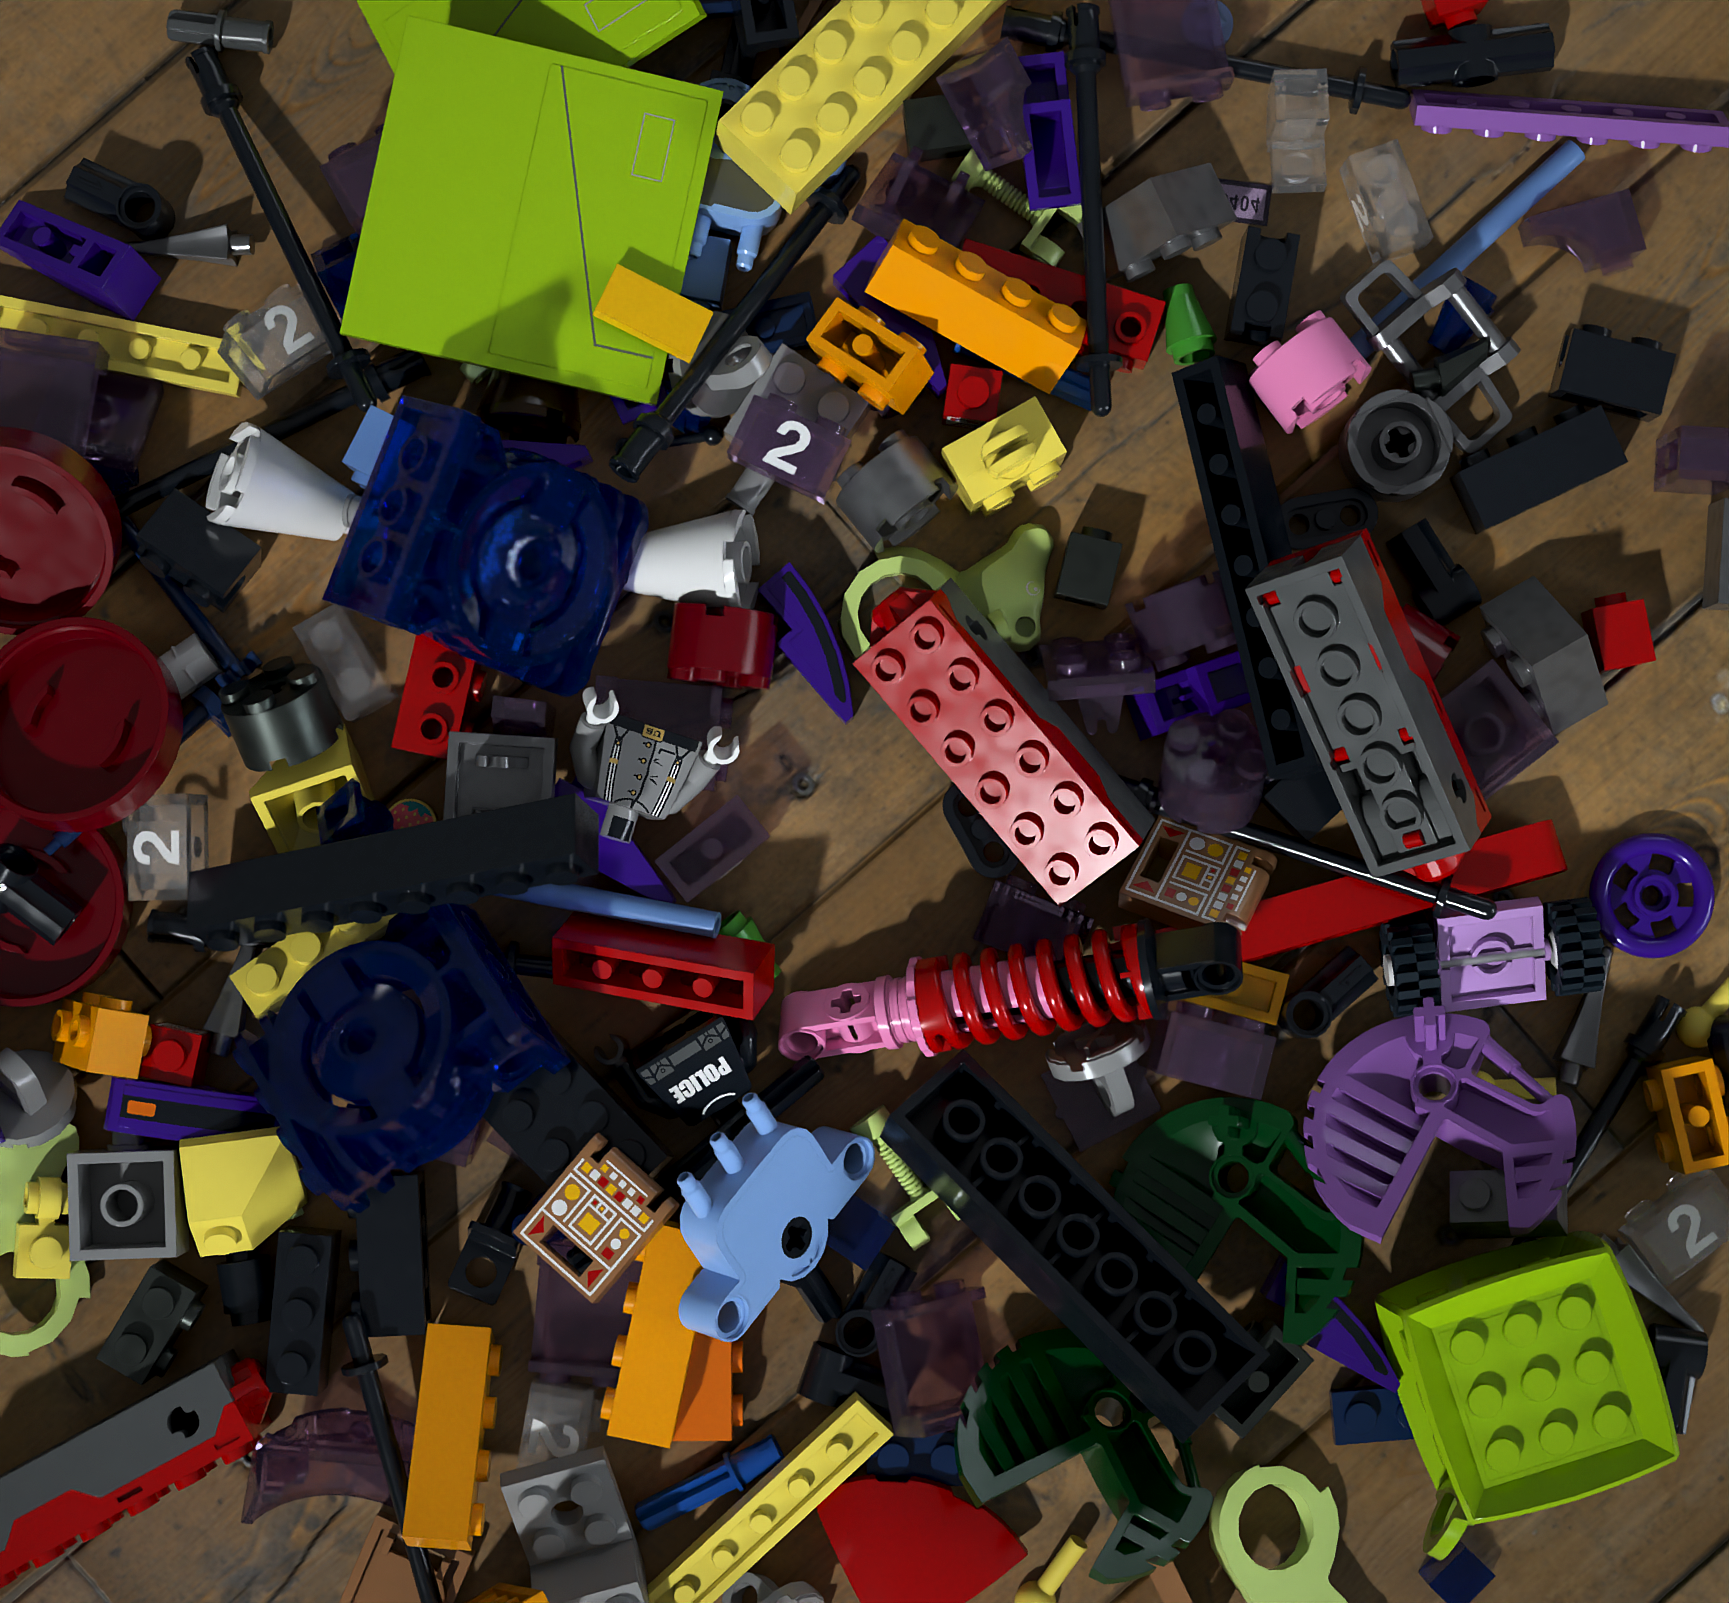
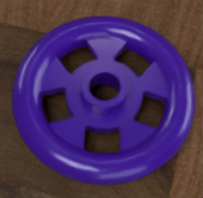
[1589,833,1715,959]

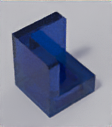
[826,1194,896,1271]
[1418,1540,1495,1603]

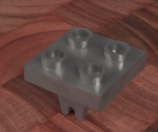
[443,731,558,820]

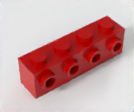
[962,238,1166,373]
[391,559,510,760]
[552,911,775,1020]

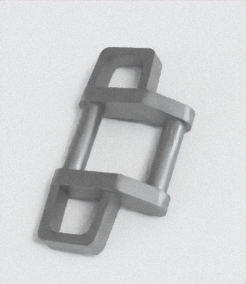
[1340,260,1521,453]

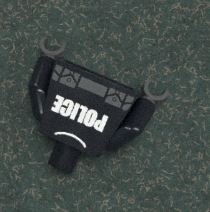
[594,1010,758,1127]

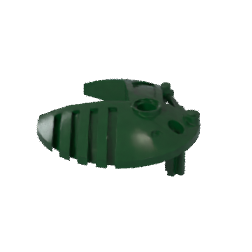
[1109,1097,1365,1345]
[954,1328,1213,1584]

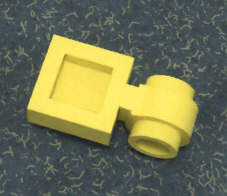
[13,1176,71,1279]

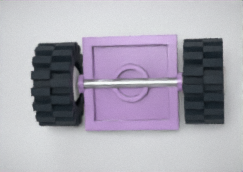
[1379,896,1606,1017]

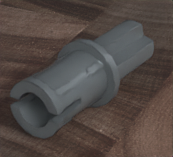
[166,9,274,54]

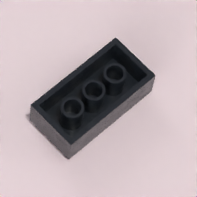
[445,1003,675,1188]

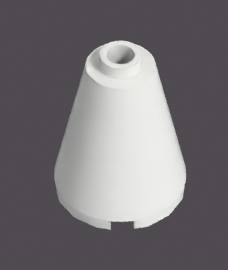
[206,422,355,541]
[610,509,760,610]

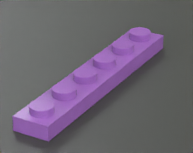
[1409,89,1729,153]

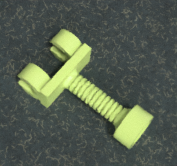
[951,145,1082,267]
[850,1105,960,1251]

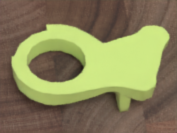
[1209,1465,1348,1603]

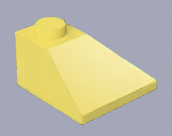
[249,724,385,854]
[179,1126,307,1257]

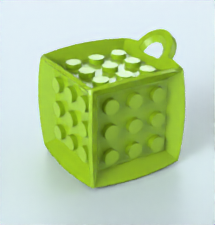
[1374,1231,1680,1561]

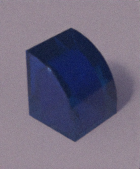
[311,232,360,319]

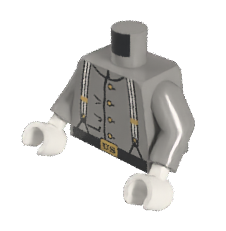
[569,687,740,844]

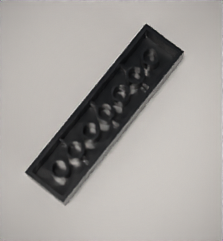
[880,1049,1270,1444]

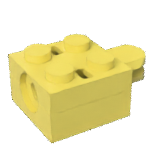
[940,396,1067,518]

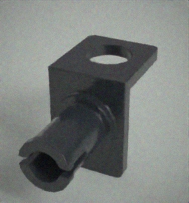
[448,1181,532,1306]

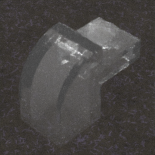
[1266,68,1330,193]

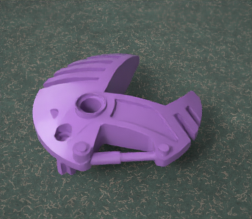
[1303,997,1577,1244]

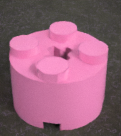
[1249,310,1372,434]

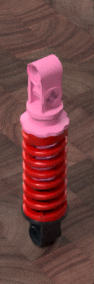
[778,918,1243,1062]

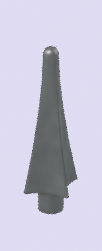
[126,224,255,267]
[202,946,256,1058]
[1552,946,1613,1087]
[1596,1232,1704,1332]

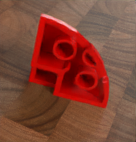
[816,1474,1028,1603]

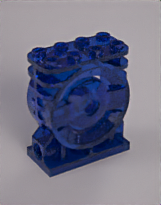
[322,395,649,697]
[232,903,571,1213]

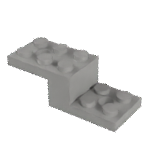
[500,1445,649,1603]

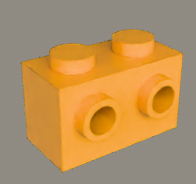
[806,297,934,415]
[51,991,152,1079]
[1642,1055,1729,1175]

